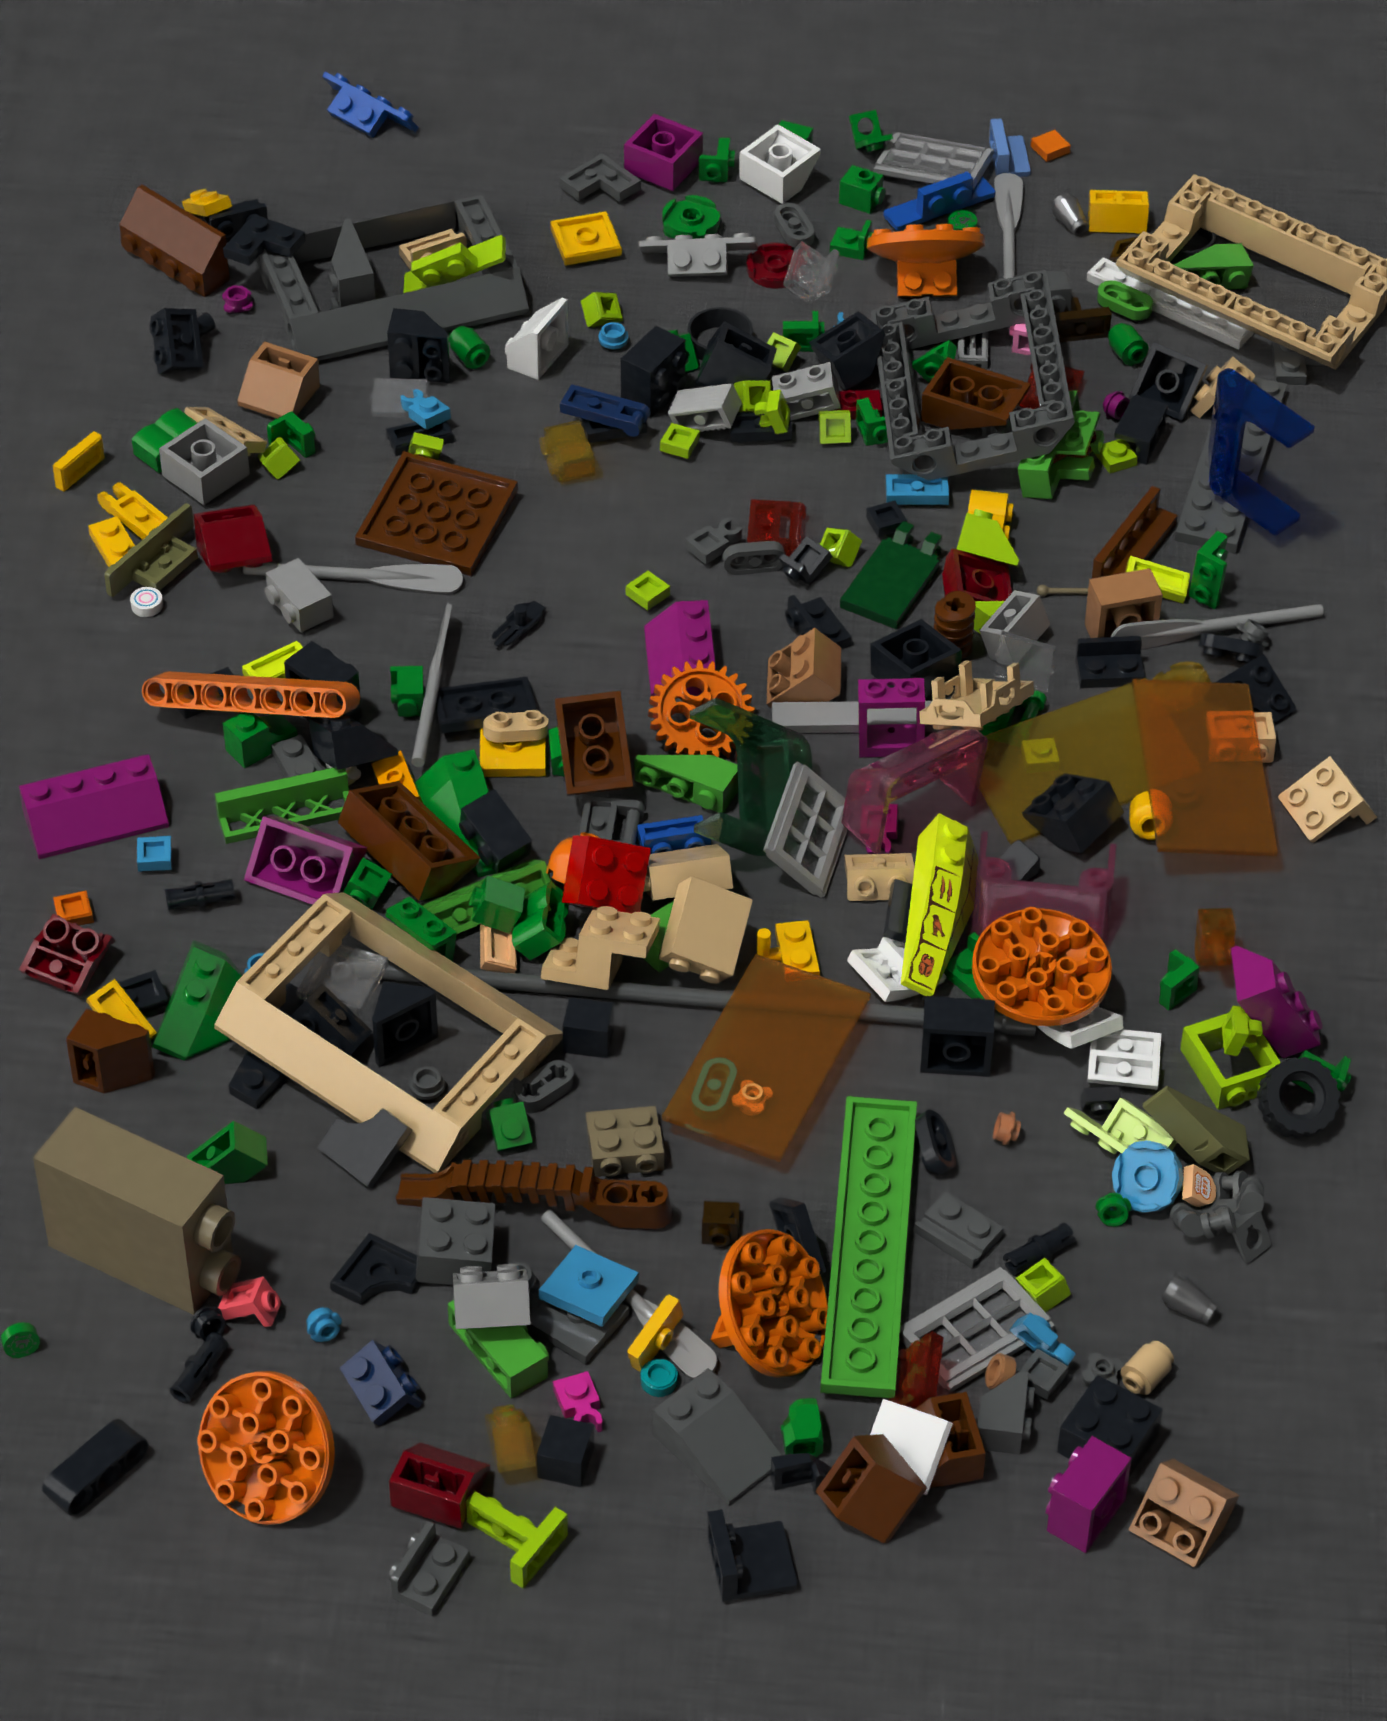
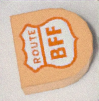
[1182,1164,1216,1207]

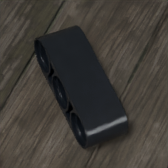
[42,1419,149,1516]

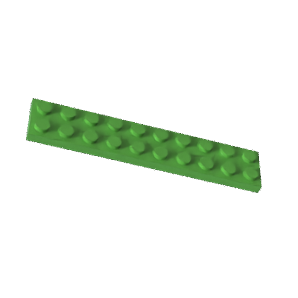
[820,1096,917,1399]

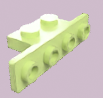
[1064,1098,1183,1191]

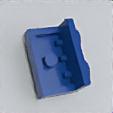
[637,815,711,854]

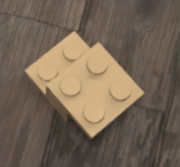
[541,906,660,990]

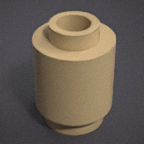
[1121,1341,1174,1395]

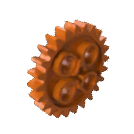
[648,660,755,758]

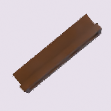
[1092,486,1178,579]

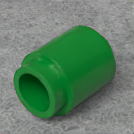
[1108,323,1149,366]
[449,326,490,369]

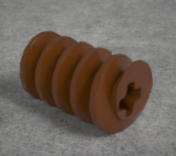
[934,590,976,659]

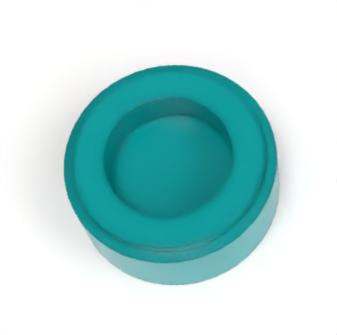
[640,1359,678,1397]

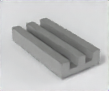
[957,331,988,369]

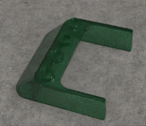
[689,698,816,856]

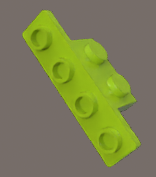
[404,235,506,293]

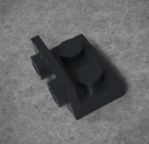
[202,199,268,239]
[150,308,204,374]
[785,595,852,649]
[1075,636,1145,689]
[290,983,373,1055]

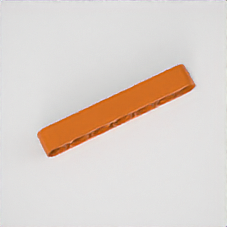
[142,671,360,718]

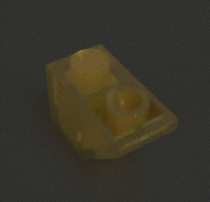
[484,1405,536,1473]

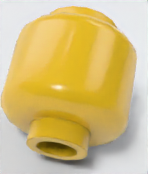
[1129,791,1173,840]

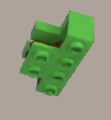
[1017,390,1104,499]

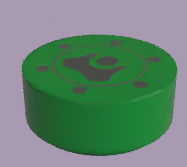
[948,210,977,230]
[1,1322,40,1358]

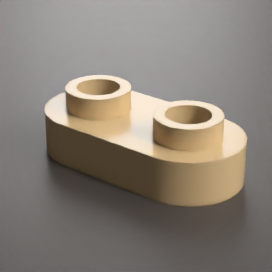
[483,710,549,743]

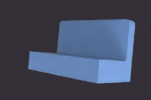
[989,119,1031,177]

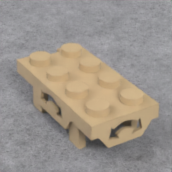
[919,661,1034,731]

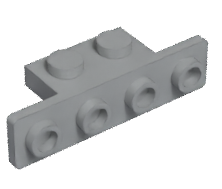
[639,233,758,277]

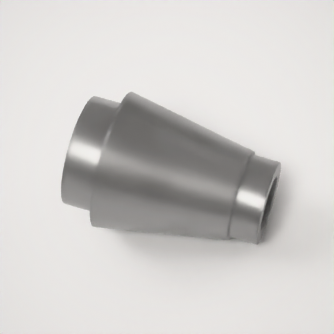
[1052,193,1089,236]
[1162,1275,1219,1324]

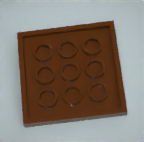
[355,451,518,576]

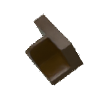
[1055,297,1112,343]

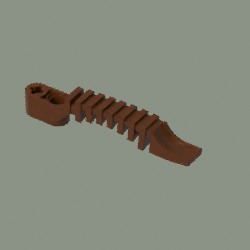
[395,1160,673,1229]

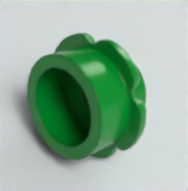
[1095,1193,1131,1226]

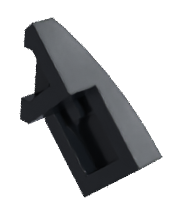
[770,1453,832,1495]

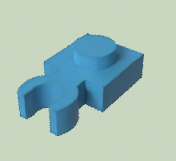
[400,389,451,430]
[1009,1312,1076,1366]

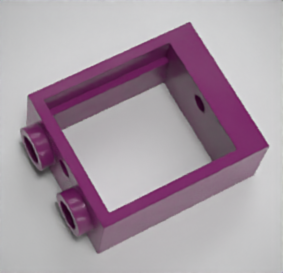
[858,678,925,758]

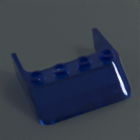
[1208,368,1315,536]

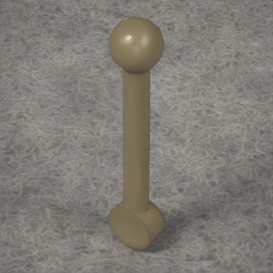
[1036,584,1088,597]

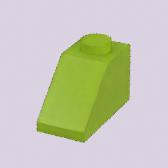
[957,509,1020,567]

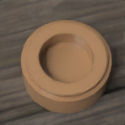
[985,1353,1016,1389]

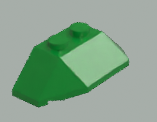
[152,940,243,1061]

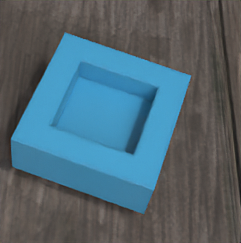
[137,836,172,871]

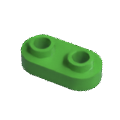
[1097,281,1153,321]

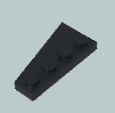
[228,983,311,1109]

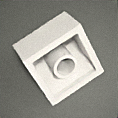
[739,124,821,204]
[505,298,568,380]

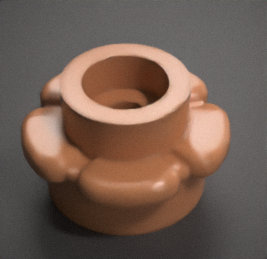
[993,1111,1021,1146]

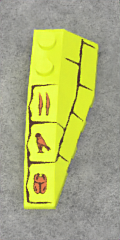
[900,813,979,996]

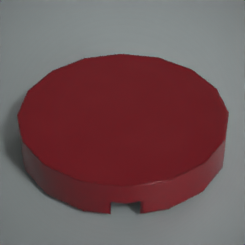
[746,243,805,289]

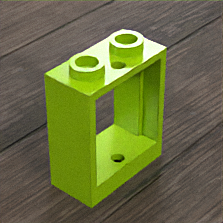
[1180,1013,1281,1110]

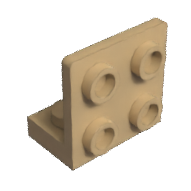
[1278,756,1377,843]

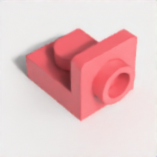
[218,1276,281,1327]

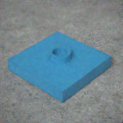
[538,1245,639,1327]

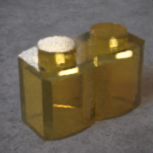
[539,420,595,483]

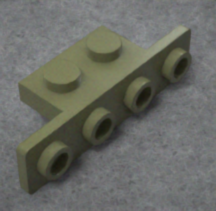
[104,503,198,597]

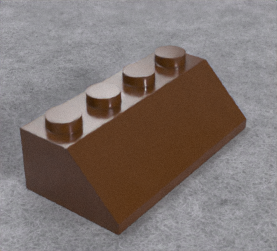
[119,184,230,297]
[338,781,480,900]

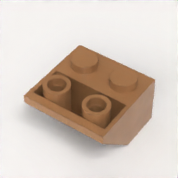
[237,341,320,418]
[766,628,841,708]
[1129,1459,1240,1568]

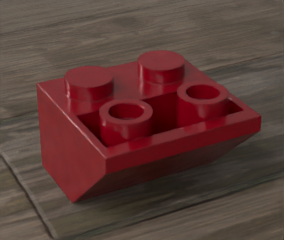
[193,504,272,573]
[389,1442,490,1529]

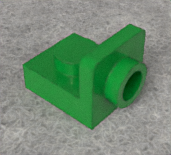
[830,220,874,260]
[782,311,825,352]
[856,398,888,446]
[1159,949,1200,1011]

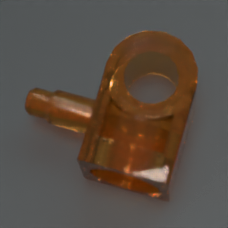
[1195,908,1236,966]

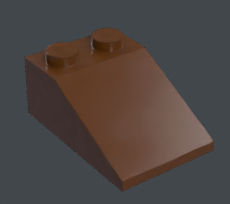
[921,357,1031,430]
[555,691,633,796]

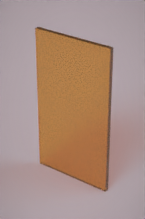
[1132,679,1278,857]
[662,954,871,1162]

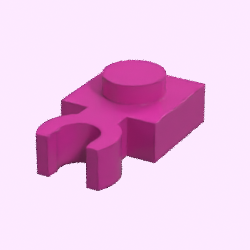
[553,1371,602,1432]

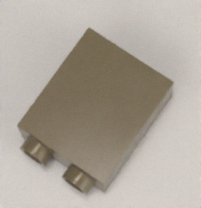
[33,1107,241,1315]

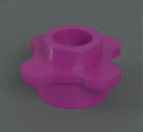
[222,285,253,313]

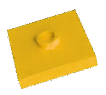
[550,211,622,266]
[480,728,546,777]

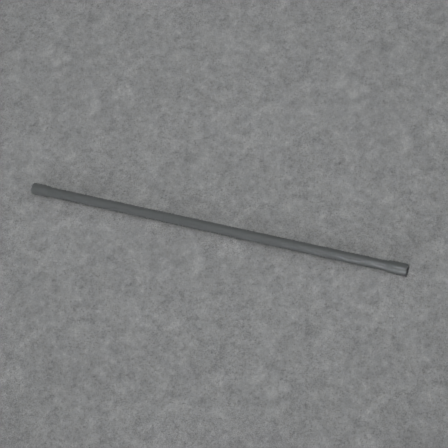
[348,958,1036,1037]

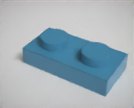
[885,474,949,505]

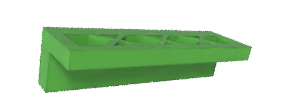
[215,768,349,844]
[422,859,552,934]

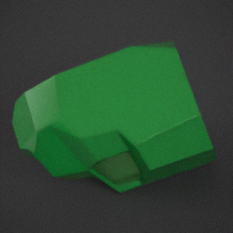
[781,1398,823,1458]

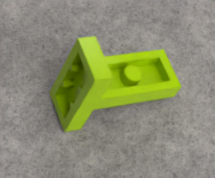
[466,1491,568,1589]

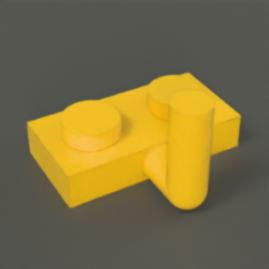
[757,920,820,984]

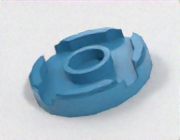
[1112,1140,1184,1213]

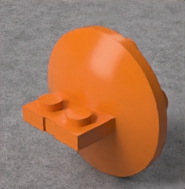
[867,224,985,297]
[972,907,1112,1026]
[710,1229,828,1378]
[197,1371,335,1525]

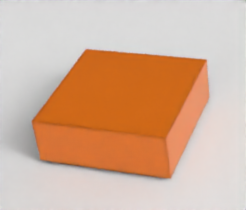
[1031,130,1071,162]
[53,890,94,926]

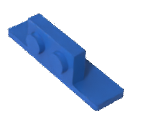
[322,72,419,138]
[883,171,995,231]

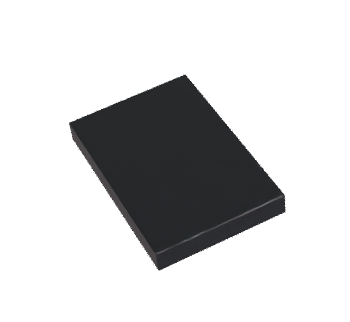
[435,677,538,734]

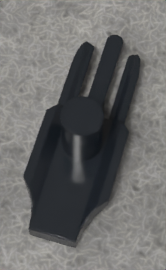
[492,601,546,647]

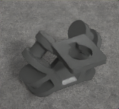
[1170,1171,1271,1263]

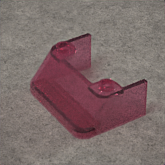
[841,729,988,854]
[971,831,1117,946]

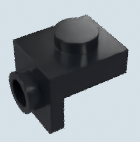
[778,536,833,586]

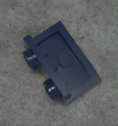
[340,1340,423,1426]

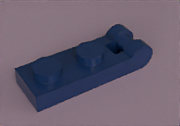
[560,384,651,437]

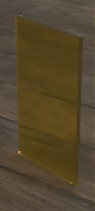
[957,678,1201,845]

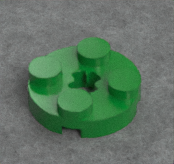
[662,195,720,239]

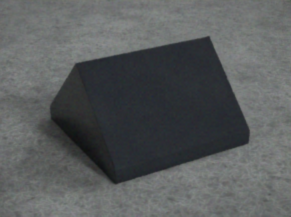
[372,981,438,1067]

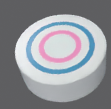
[130,587,163,617]

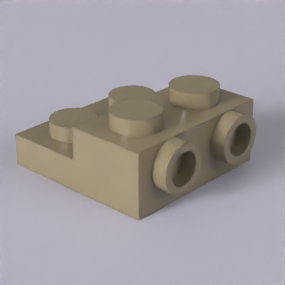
[585,1106,664,1177]

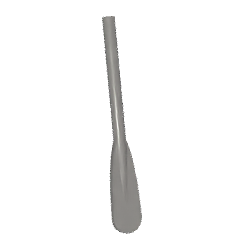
[994,173,1023,278]
[243,563,463,595]
[411,603,452,767]
[1111,604,1323,649]
[541,1210,718,1380]

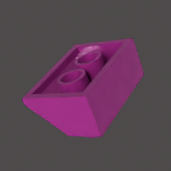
[644,600,716,696]
[244,816,367,905]
[1231,946,1322,1058]

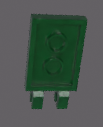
[840,521,942,629]

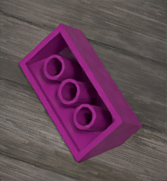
[19,754,169,859]

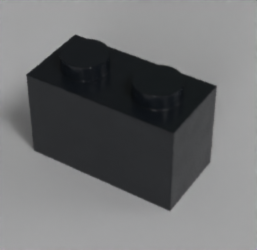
[459,789,532,873]

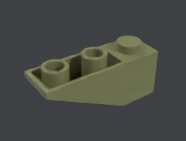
[1143,1086,1250,1175]

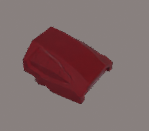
[19,913,116,996]

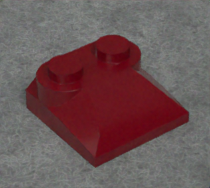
[942,548,1012,601]

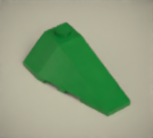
[415,749,510,877]

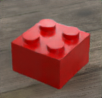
[561,835,651,914]

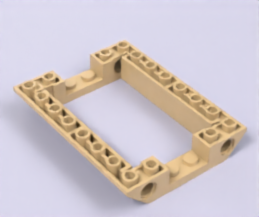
[1116,174,1387,370]
[214,893,563,1173]

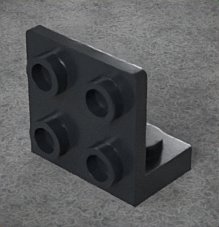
[1199,654,1296,723]
[707,1509,797,1601]

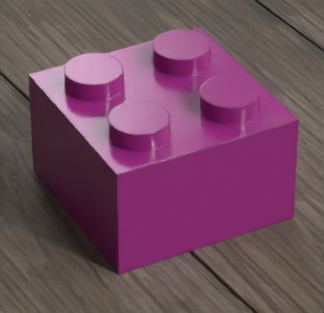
[624,114,703,191]
[1045,1436,1131,1553]

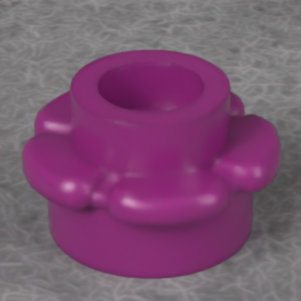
[1103,391,1130,420]

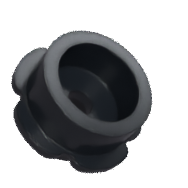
[190,1306,226,1341]

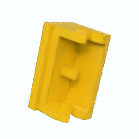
[1088,190,1149,233]

